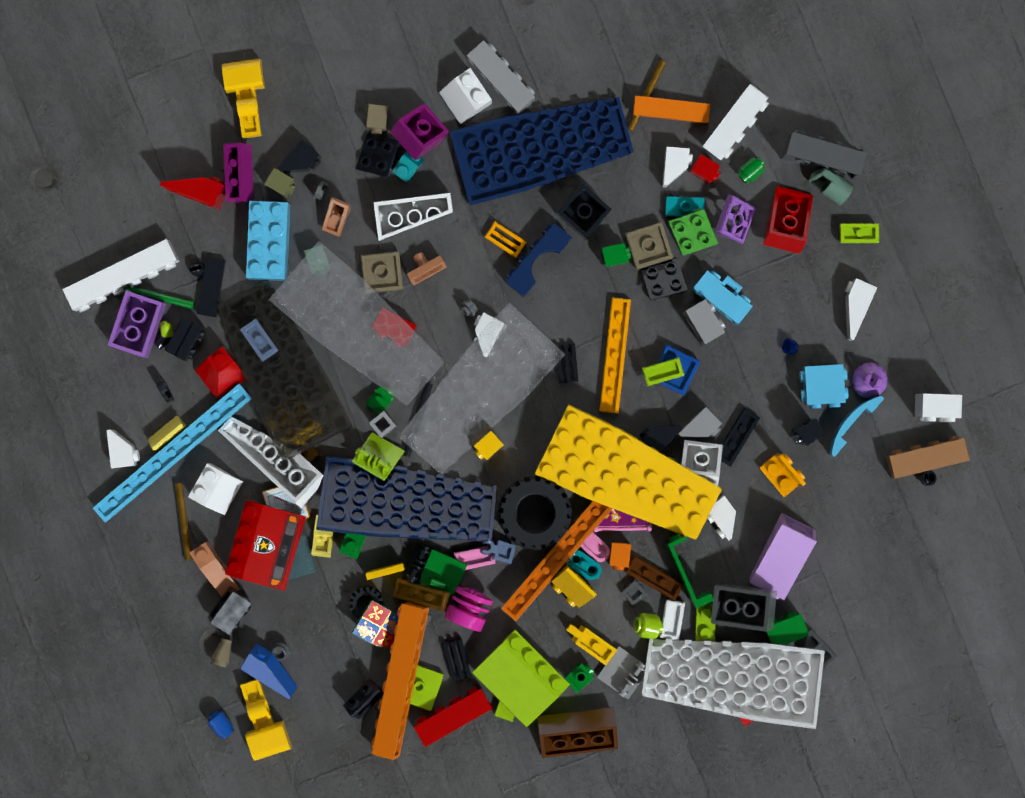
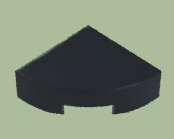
[156,382,174,403]

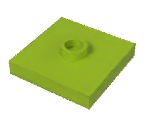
[410,665,444,711]

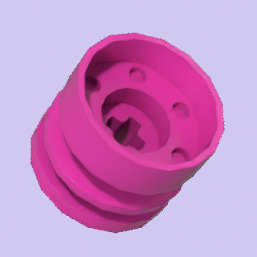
[444,586,493,632]

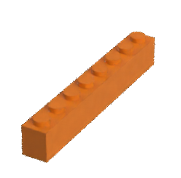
[371,602,429,760]

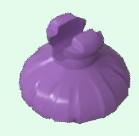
[852,362,888,399]

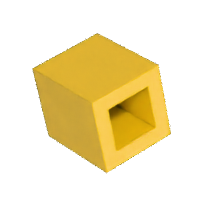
[474,431,504,460]

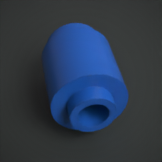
[207,710,234,740]

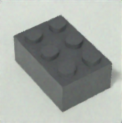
[711,583,777,632]

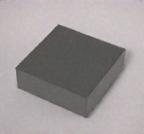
[620,579,647,606]

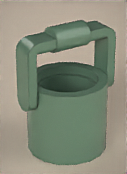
[809,168,854,205]

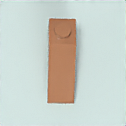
[189,541,240,597]

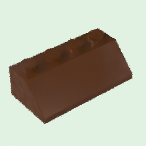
[537,707,618,758]

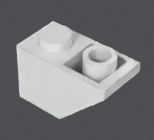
[707,495,736,541]

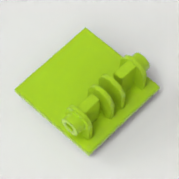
[352,432,405,481]

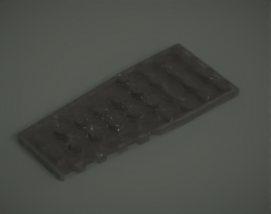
[217,280,353,462]

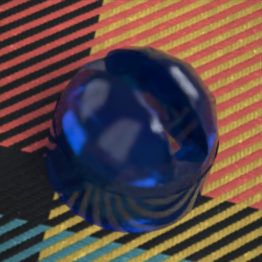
[782,338,799,355]

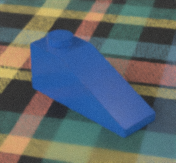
[241,643,298,699]

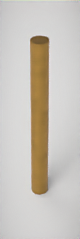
[627,60,666,131]
[175,483,192,560]

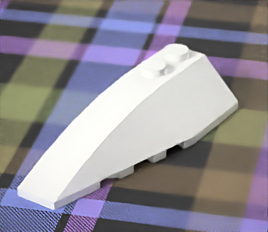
[218,417,323,509]

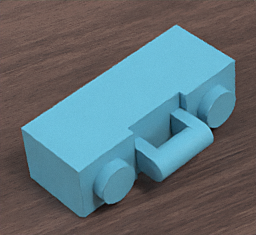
[692,270,753,325]

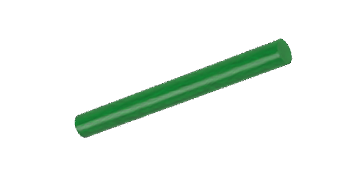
[124,285,194,309]

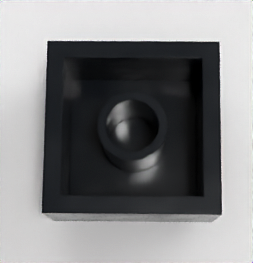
[557,184,612,240]

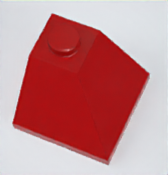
[195,346,249,401]

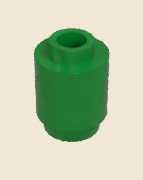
[737,156,765,185]

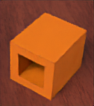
[609,541,631,570]

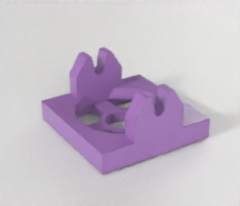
[714,195,756,244]

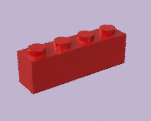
[414,686,492,747]

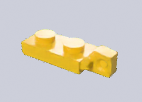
[566,623,617,665]

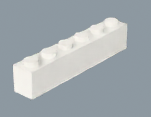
[62,239,180,312]

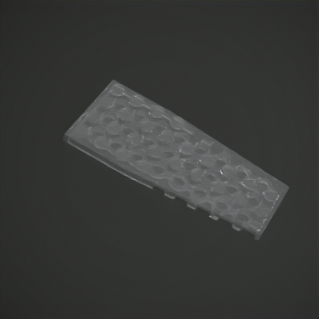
[269,241,444,405]
[399,303,565,475]

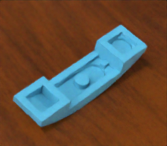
[829,396,884,457]

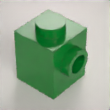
[601,243,631,268]

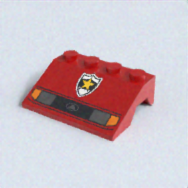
[225,500,306,591]

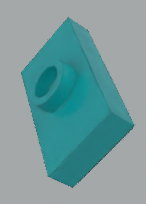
[665,196,705,217]

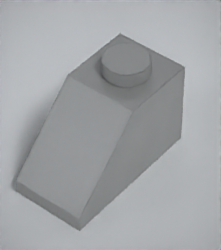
[678,407,722,437]

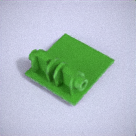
[669,208,718,256]

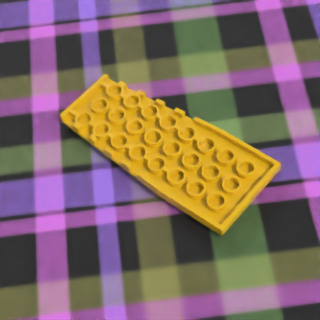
[535,404,722,539]

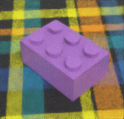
[108,291,166,358]

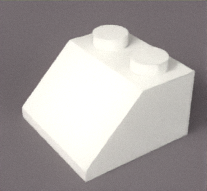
[439,68,492,125]
[681,440,723,486]
[188,463,244,515]

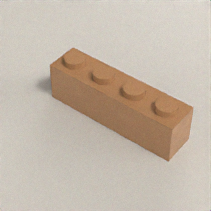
[886,435,970,479]

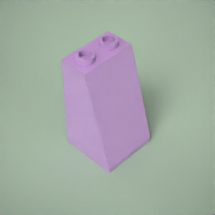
[750,513,817,600]

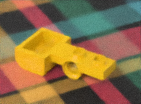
[222,58,265,139]
[240,679,292,761]

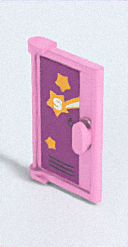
[594,509,653,532]

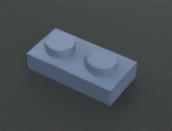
[240,319,278,362]

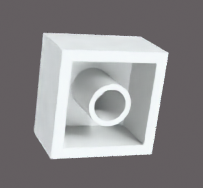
[914,393,962,422]

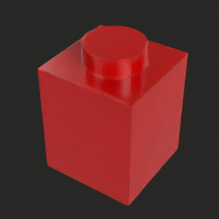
[690,154,721,184]

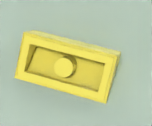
[148,416,186,450]

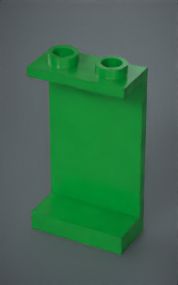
[665,533,714,608]

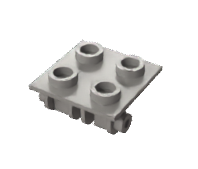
[597,646,646,699]

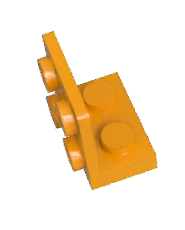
[759,453,806,498]

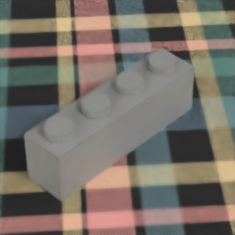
[467,40,535,115]

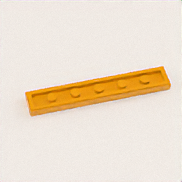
[599,297,631,414]

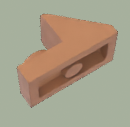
[322,197,351,237]

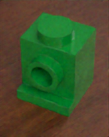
[564,662,594,693]

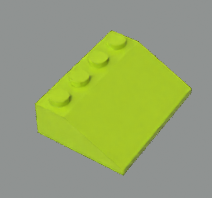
[472,630,570,727]

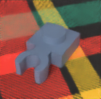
[480,540,516,564]

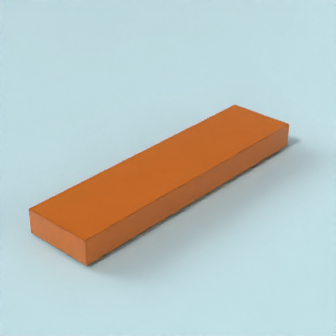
[632,95,711,124]

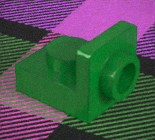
[365,386,395,415]

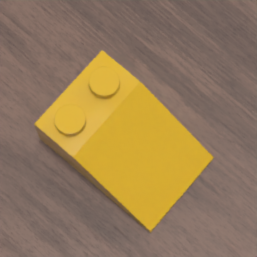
[551,564,597,608]

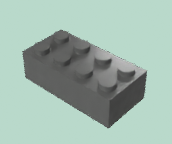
[781,130,867,180]

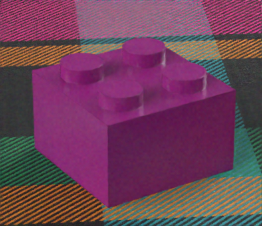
[391,103,449,161]

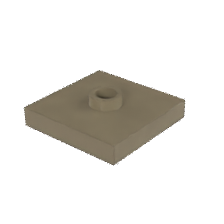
[625,222,673,270]
[361,251,403,294]

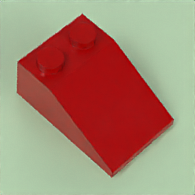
[160,176,225,210]
[763,186,813,254]

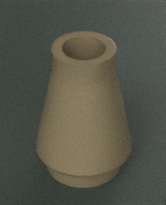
[211,638,232,668]

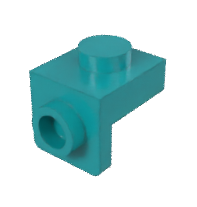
[392,152,425,183]

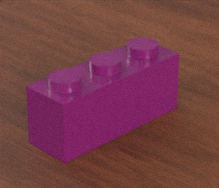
[223,143,254,203]

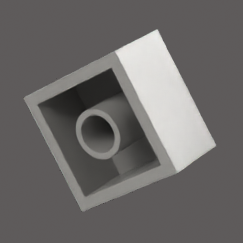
[682,299,726,346]

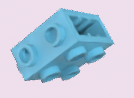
[799,364,848,409]

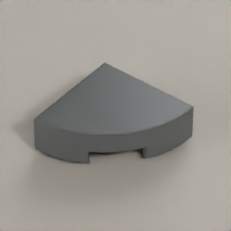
[314,181,329,201]

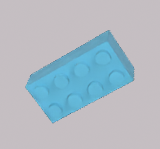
[246,201,290,281]

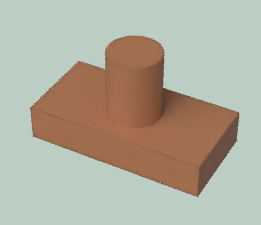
[407,252,447,286]

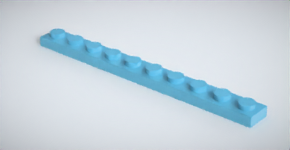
[93,384,252,523]

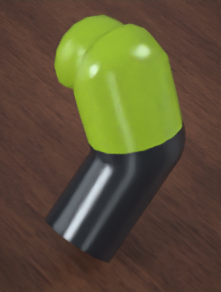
[154,321,173,350]

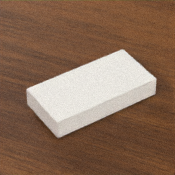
[660,599,685,640]

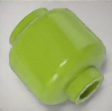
[634,613,664,639]

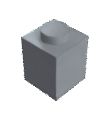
[369,411,397,438]

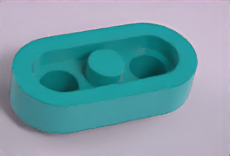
[567,550,602,580]

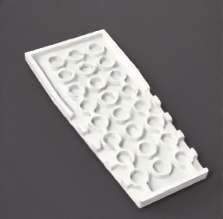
[642,639,825,729]

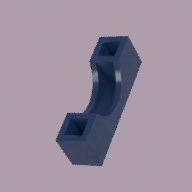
[505,223,572,298]

